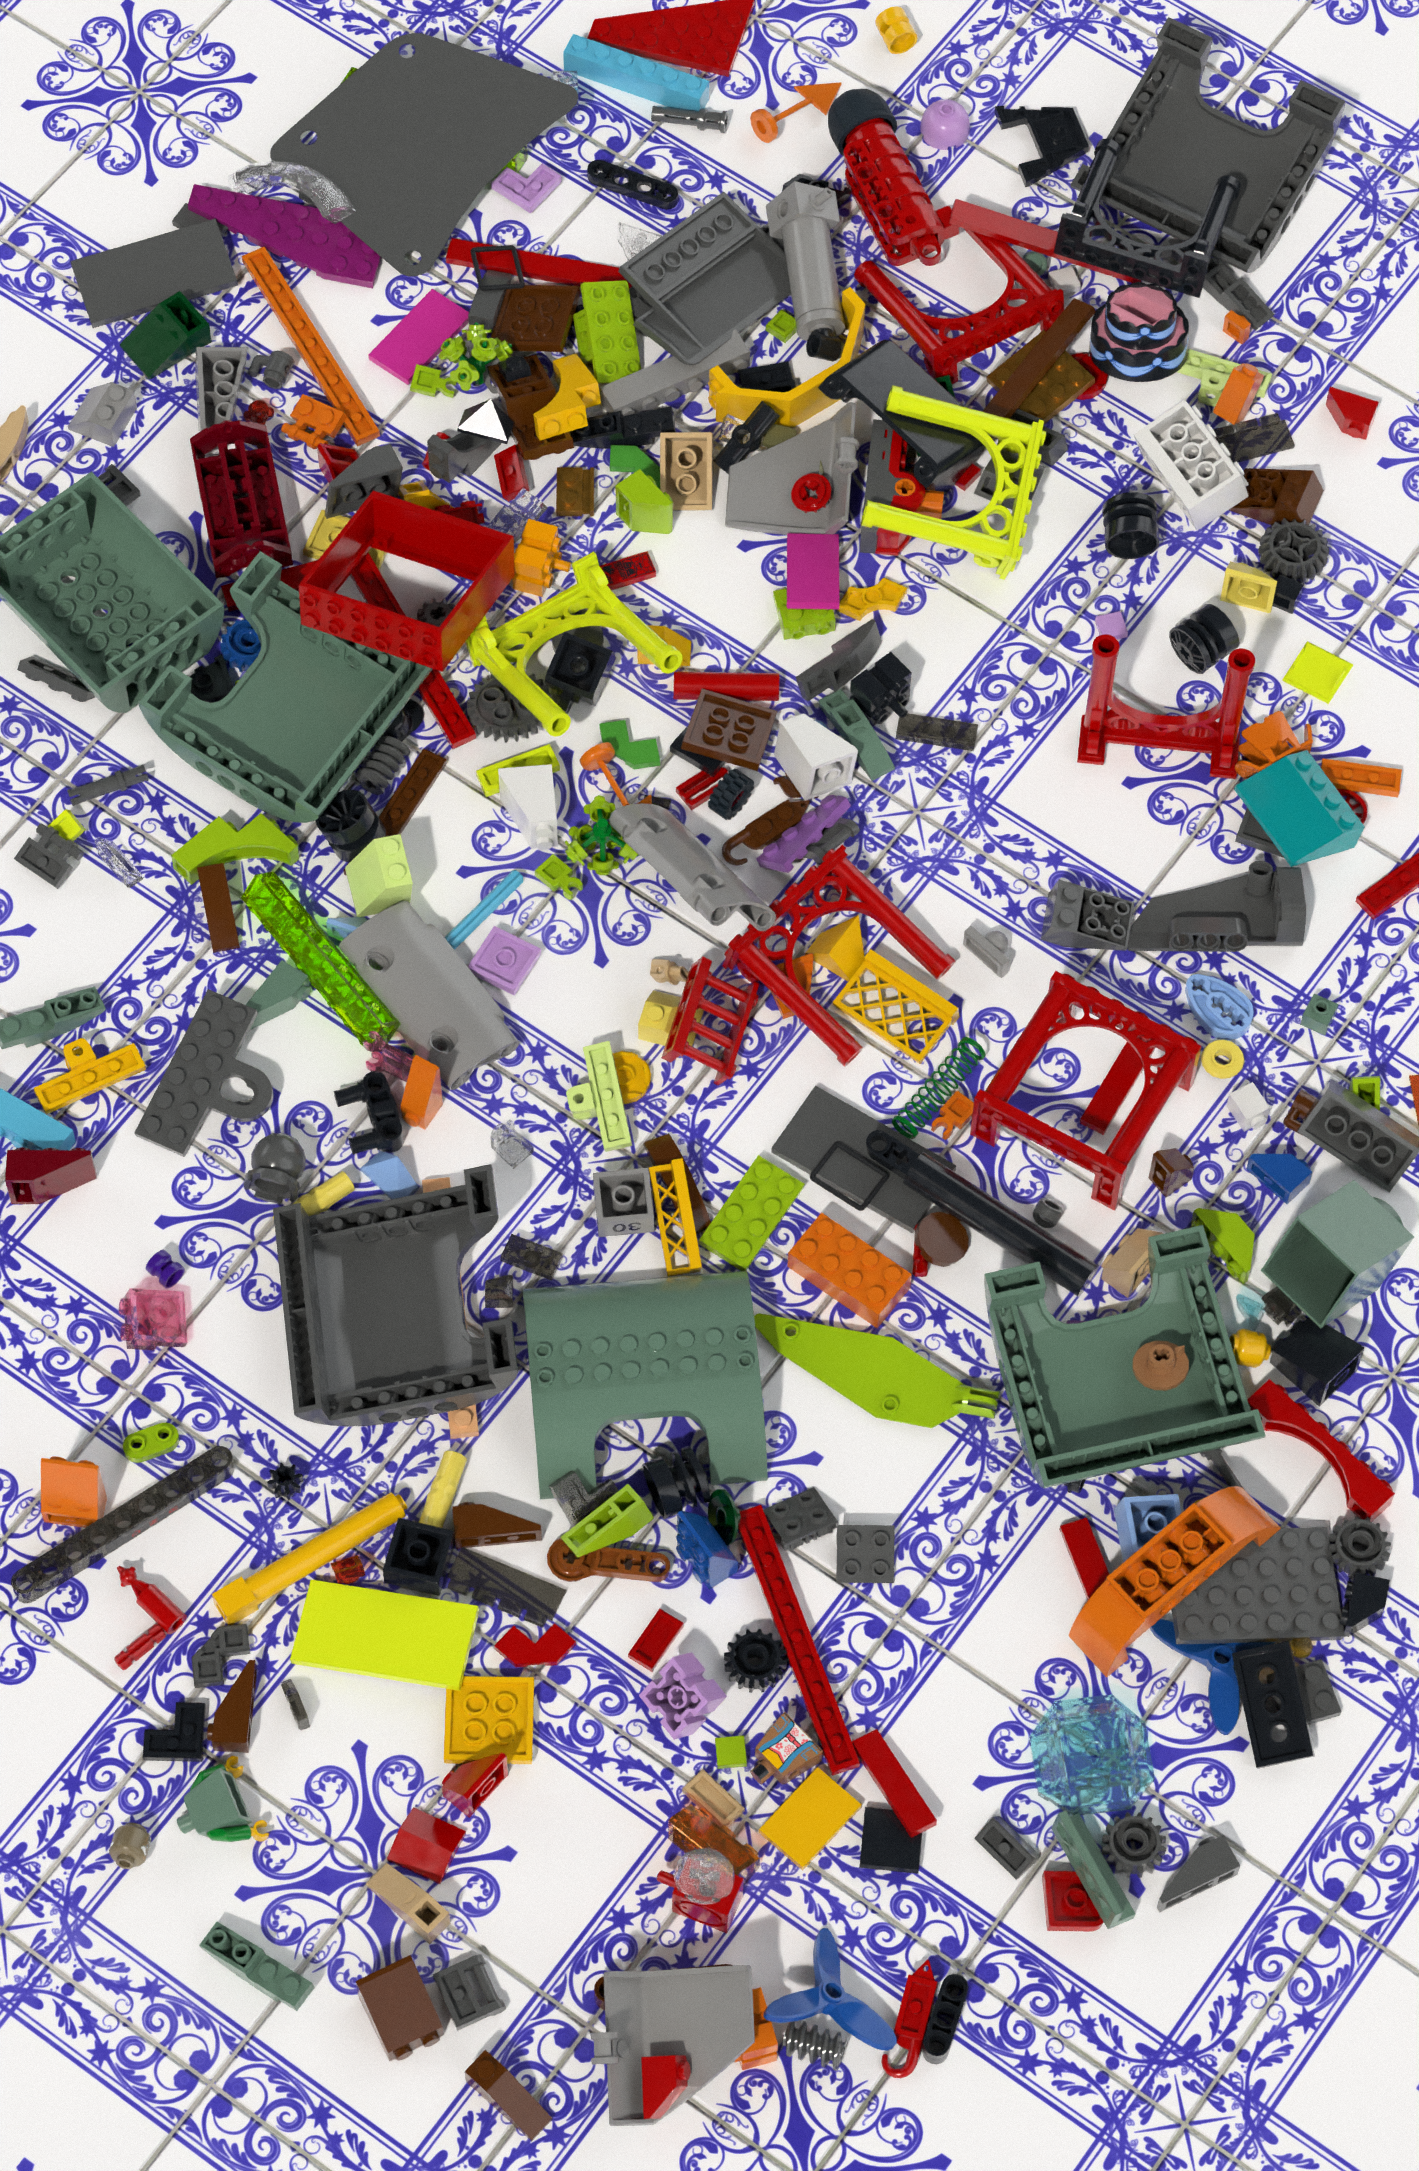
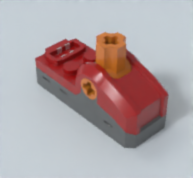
[860,419,944,556]

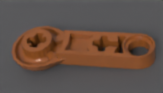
[547,1538,670,1582]

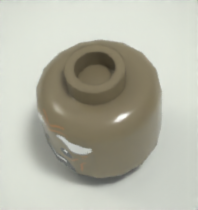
[109,1823,151,1869]

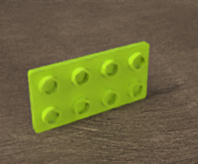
[573,280,641,384]

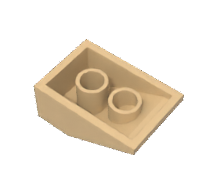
[660,432,713,511]

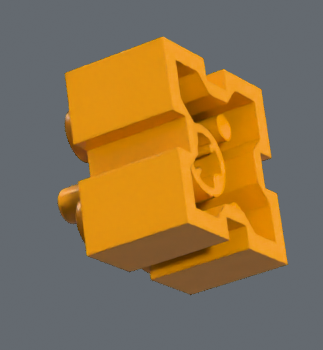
[512,519,571,597]

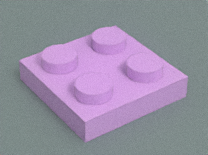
[468,926,541,996]

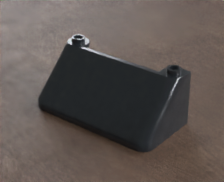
[818,340,991,495]

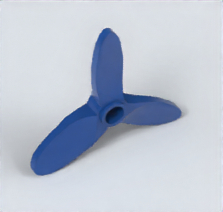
[1150,1619,1277,1735]
[763,1928,897,2051]

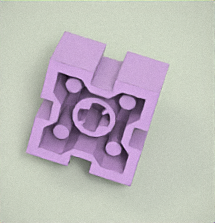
[639,1652,727,1740]

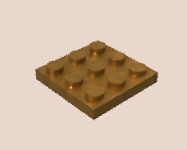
[986,330,1095,424]

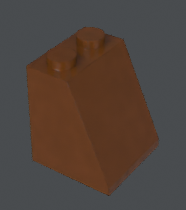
[356,1955,444,2062]

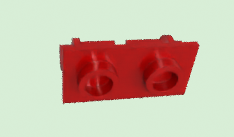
[435,501,485,525]

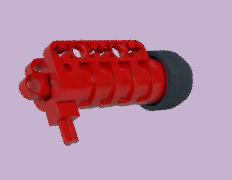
[828,89,959,266]

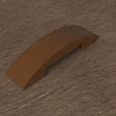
[643,1133,711,1234]

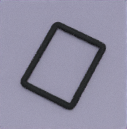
[470,245,525,291]
[810,1142,889,1211]

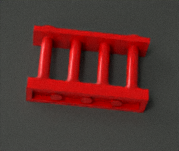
[661,956,759,1086]

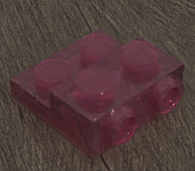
[119,1288,188,1350]

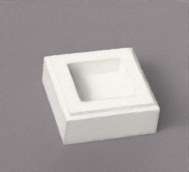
[1048,266,1081,295]

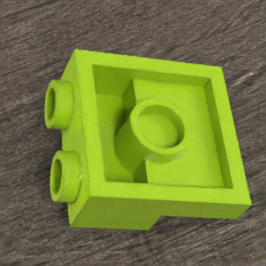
[773,589,836,640]

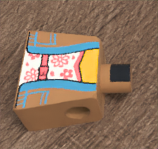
[750,1712,823,1785]

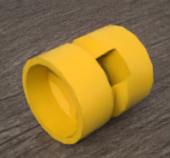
[875,6,918,54]

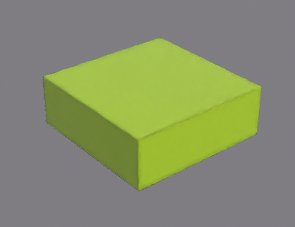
[765,309,797,343]
[715,1735,747,1769]

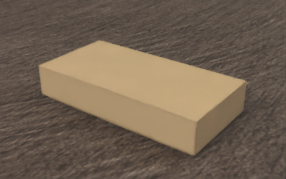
[682,1769,745,1831]

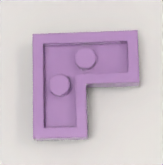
[491,163,562,214]

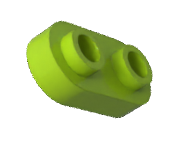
[123,1423,179,1463]

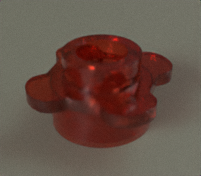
[243,400,274,425]

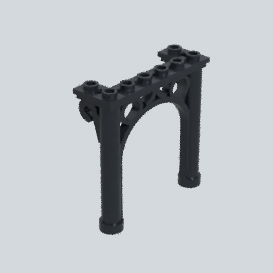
[1054,139,1241,298]

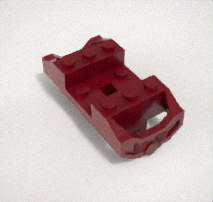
[190,420,293,578]

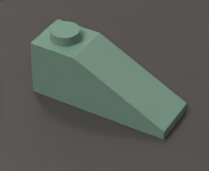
[246,960,310,1030]

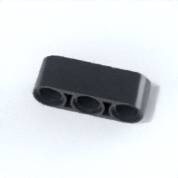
[922,1974,968,2065]

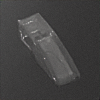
[487,488,547,544]

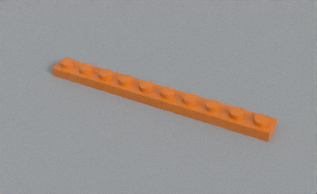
[242,247,380,447]

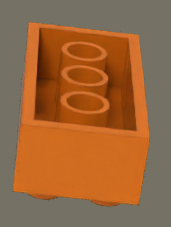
[787,1212,912,1329]

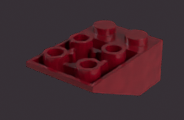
[5,1147,97,1204]

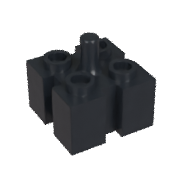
[849,652,912,727]

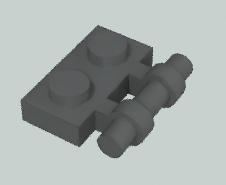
[14,823,84,889]

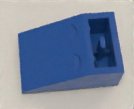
[676,1511,738,1590]

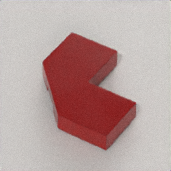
[494,1623,576,1668]

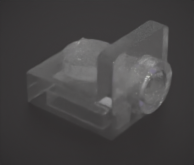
[490,1119,534,1169]

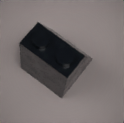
[1269,1317,1364,1407]

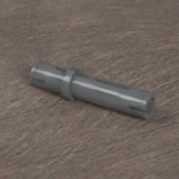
[67,764,149,806]

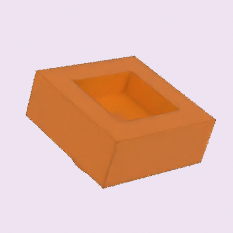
[1222,310,1251,344]

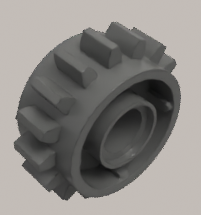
[1328,1516,1391,1578]
[1101,1812,1166,1878]

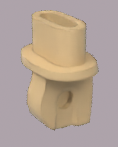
[650,959,689,985]

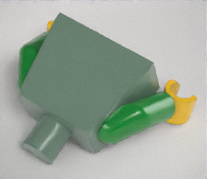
[177,1756,270,1842]

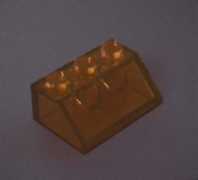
[668,1804,760,1886]

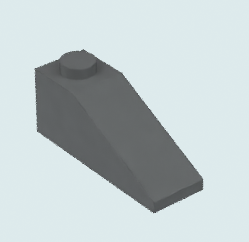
[1157,1835,1240,1913]

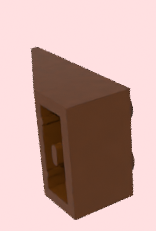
[1229,468,1324,526]

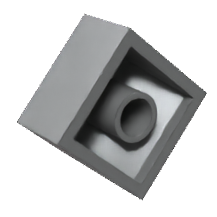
[68,382,137,447]

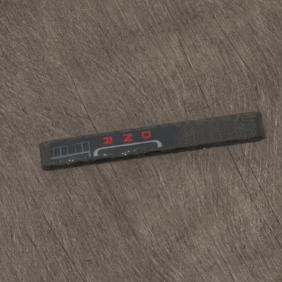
[11,1446,235,1603]

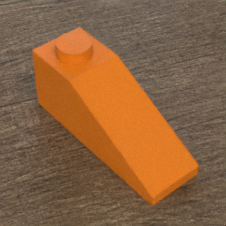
[401,1055,443,1130]

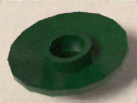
[708,1489,741,1546]

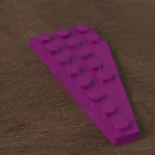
[188,184,382,289]

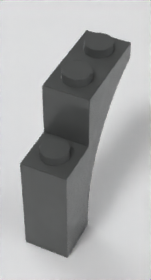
[427,433,502,483]

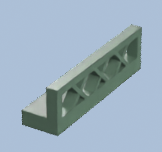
[1051,1810,1136,1929]

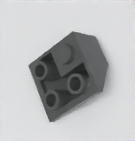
[974,449,1046,510]

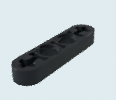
[587,160,678,210]

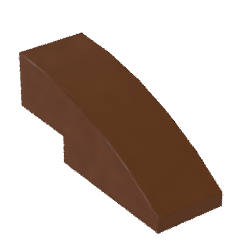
[197,863,240,953]

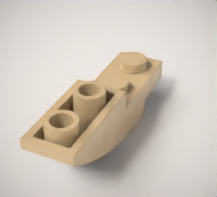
[0,405,29,484]

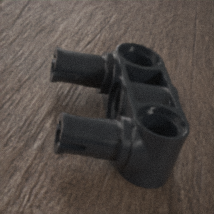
[333,1071,404,1155]

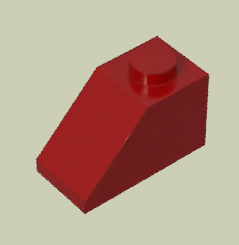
[1326,386,1379,440]
[641,2055,690,2119]

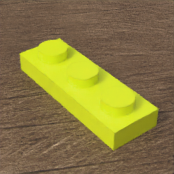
[476,744,560,797]

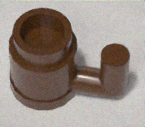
[1283,1089,1316,1136]

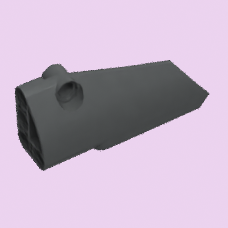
[1127,861,1306,952]

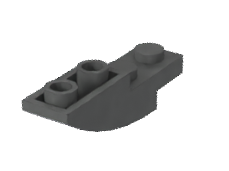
[795,619,882,701]

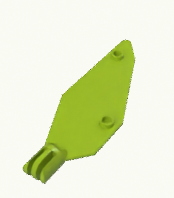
[754,1313,1000,1428]

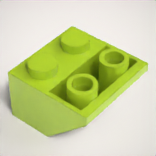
[615,469,673,534]

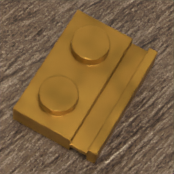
[556,467,594,516]

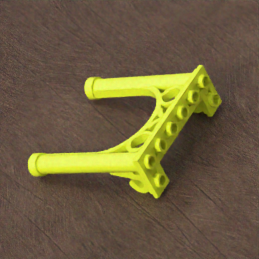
[861,385,1046,580]
[465,551,683,737]

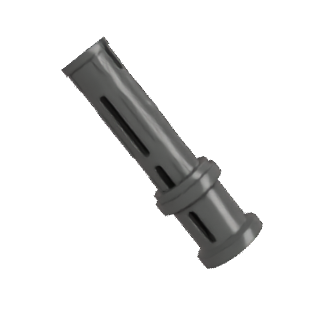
[651,106,728,133]

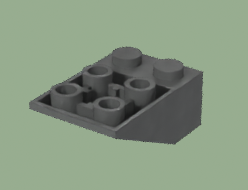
[1040,879,1135,951]

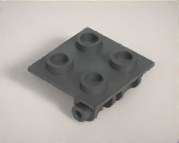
[763,1487,838,1551]
[836,1525,895,1583]

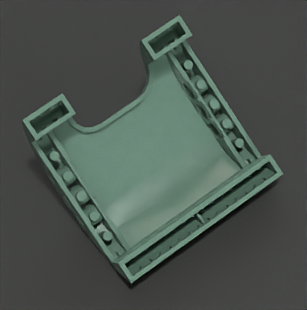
[139,551,433,823]
[984,1225,1266,1489]
[522,1271,768,1500]

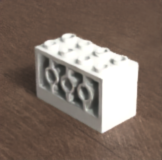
[1133,400,1249,531]

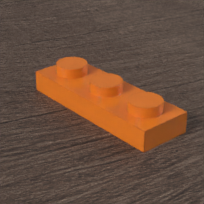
[1321,758,1402,798]

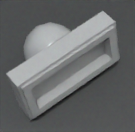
[963,926,1010,978]

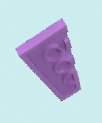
[756,795,851,873]

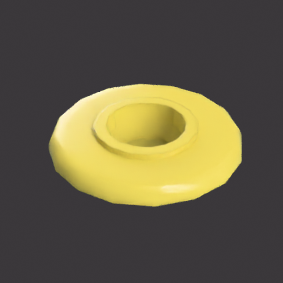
[1201,1040,1244,1079]

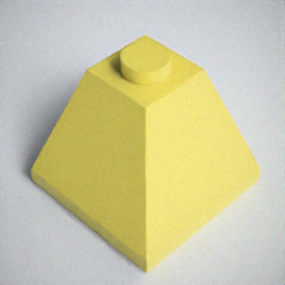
[1220,561,1277,613]
[638,990,704,1047]

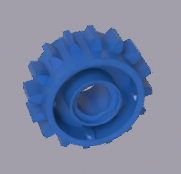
[220,618,261,672]

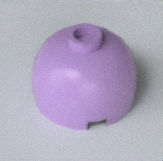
[920,99,970,150]

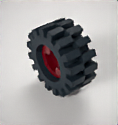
[708,768,755,820]

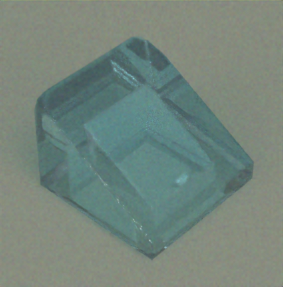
[1236,1294,1264,1331]

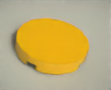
[613,1051,651,1104]

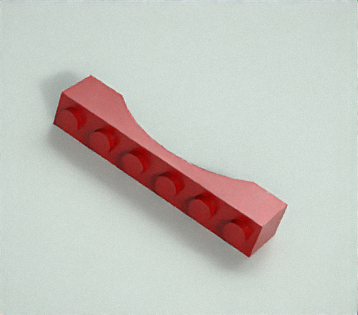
[1247,1379,1395,1522]

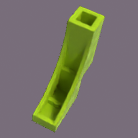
[171,813,299,885]

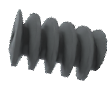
[356,736,411,795]
[781,2021,848,2071]

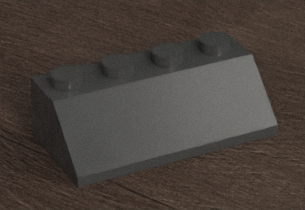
[1297,1079,1419,1193]

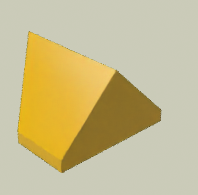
[399,480,454,510]
[805,915,865,981]

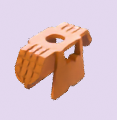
[1235,711,1313,779]

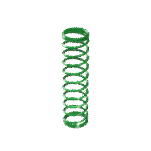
[892,1037,986,1139]

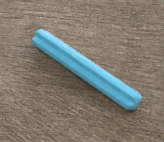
[444,870,524,949]

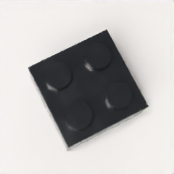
[383,1518,455,1596]

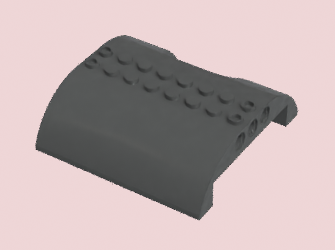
[1070,17,1346,273]
[273,1164,518,1427]

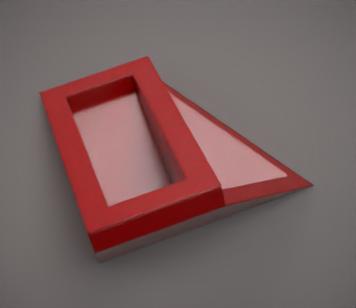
[317,443,359,483]

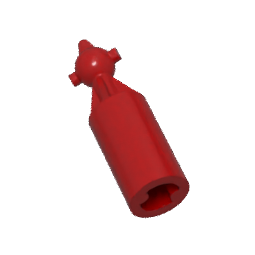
[117,1566,187,1634]

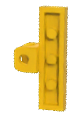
[34,1038,146,1115]

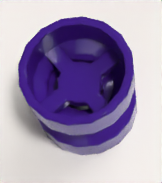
[145,1249,185,1289]

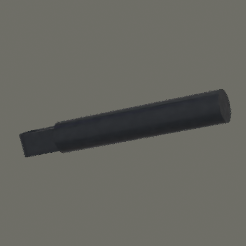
[866,1130,1099,1297]

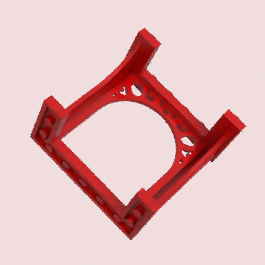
[970,970,1201,1211]

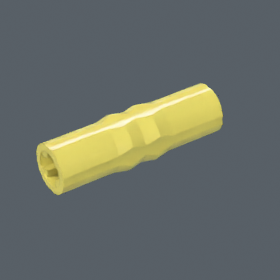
[273,1171,355,1219]
[419,1451,467,1528]

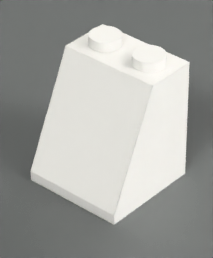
[774,713,858,801]
[498,764,558,850]

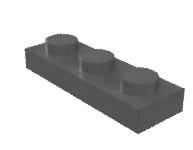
[17,656,95,702]

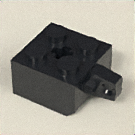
[544,632,616,714]

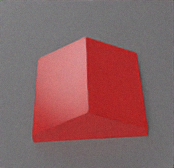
[387,1807,466,1884]

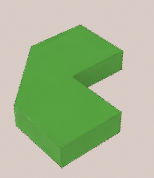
[610,445,660,489]
[599,720,660,770]

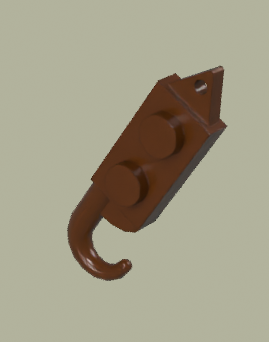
[722,799,810,866]

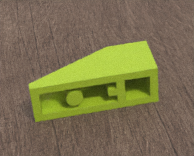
[560,1484,654,1558]

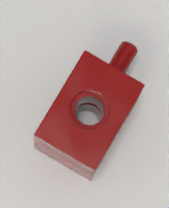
[657,1856,744,1934]

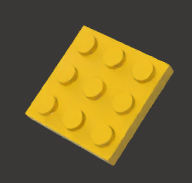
[444,1676,534,1764]

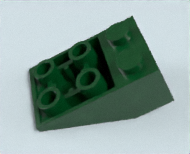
[120,291,212,380]

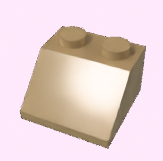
[1101,1228,1164,1298]

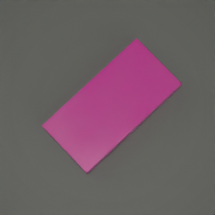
[368,289,469,385]
[787,533,839,609]

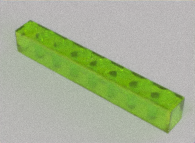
[241,872,400,1050]

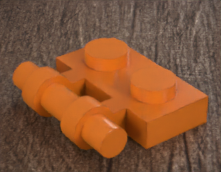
[281,394,347,450]

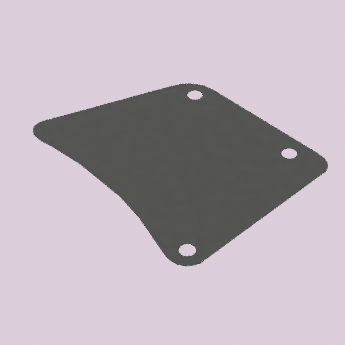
[270,33,578,276]

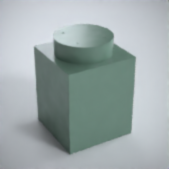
[1260,1180,1415,1328]

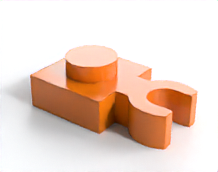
[931,1090,974,1140]

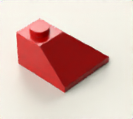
[442,1752,508,1818]

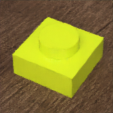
[47,809,86,841]

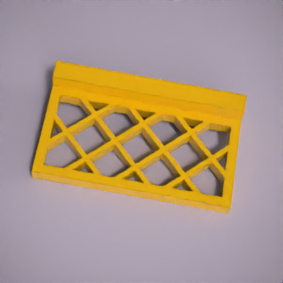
[832,949,960,1064]

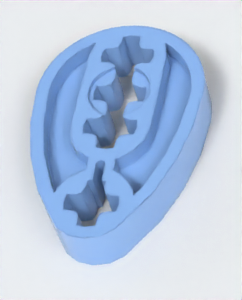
[1185,974,1254,1040]

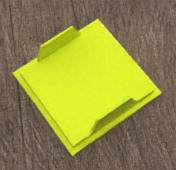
[1282,641,1353,704]

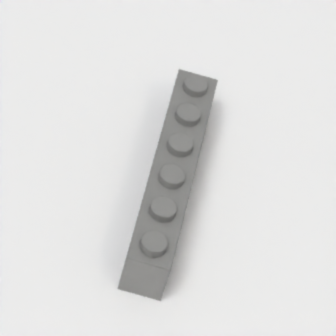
[600,329,750,417]

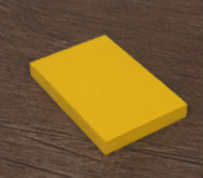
[759,1767,862,1871]

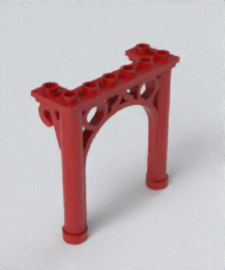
[854,228,1064,384]
[1077,634,1255,779]
[722,845,956,1067]

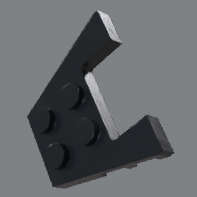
[994,106,1089,187]

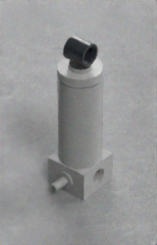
[765,181,845,362]

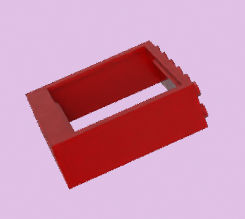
[299,490,515,672]

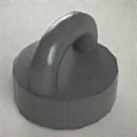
[1032,1198,1064,1228]

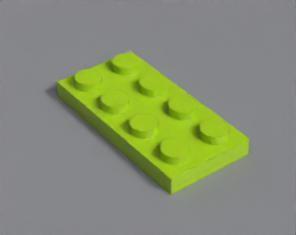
[698,1155,805,1271]

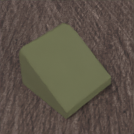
[762,424,797,449]

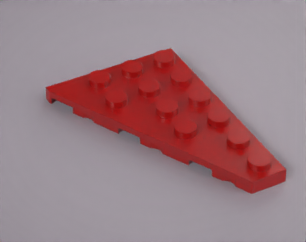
[587,0,755,77]

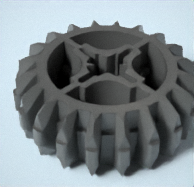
[1258,518,1329,584]

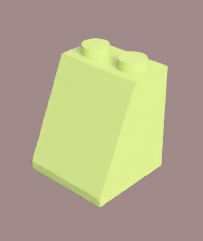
[345,834,413,917]

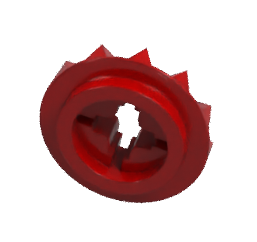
[791,473,832,513]

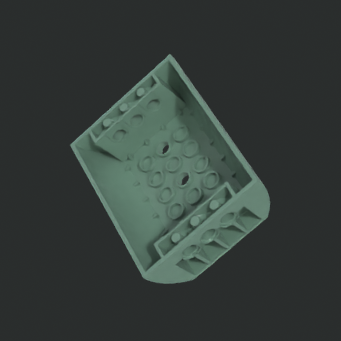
[0,471,224,713]

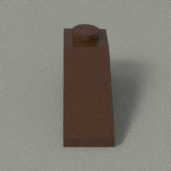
[452,1502,542,1549]
[207,1660,257,1753]
[464,2050,553,2142]

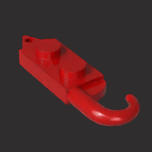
[881,1960,939,2079]

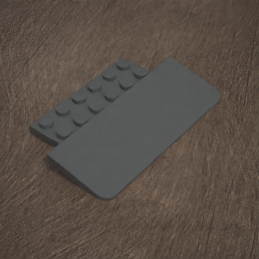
[618,192,791,365]

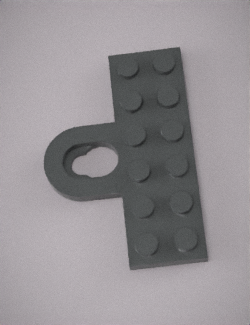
[134,989,274,1157]

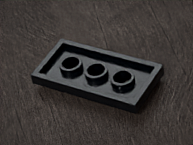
[1232,1641,1315,1769]

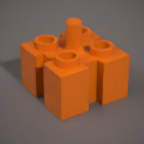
[734,1987,778,2070]

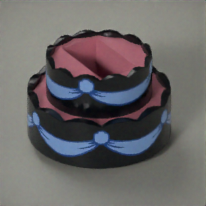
[1089,282,1189,382]

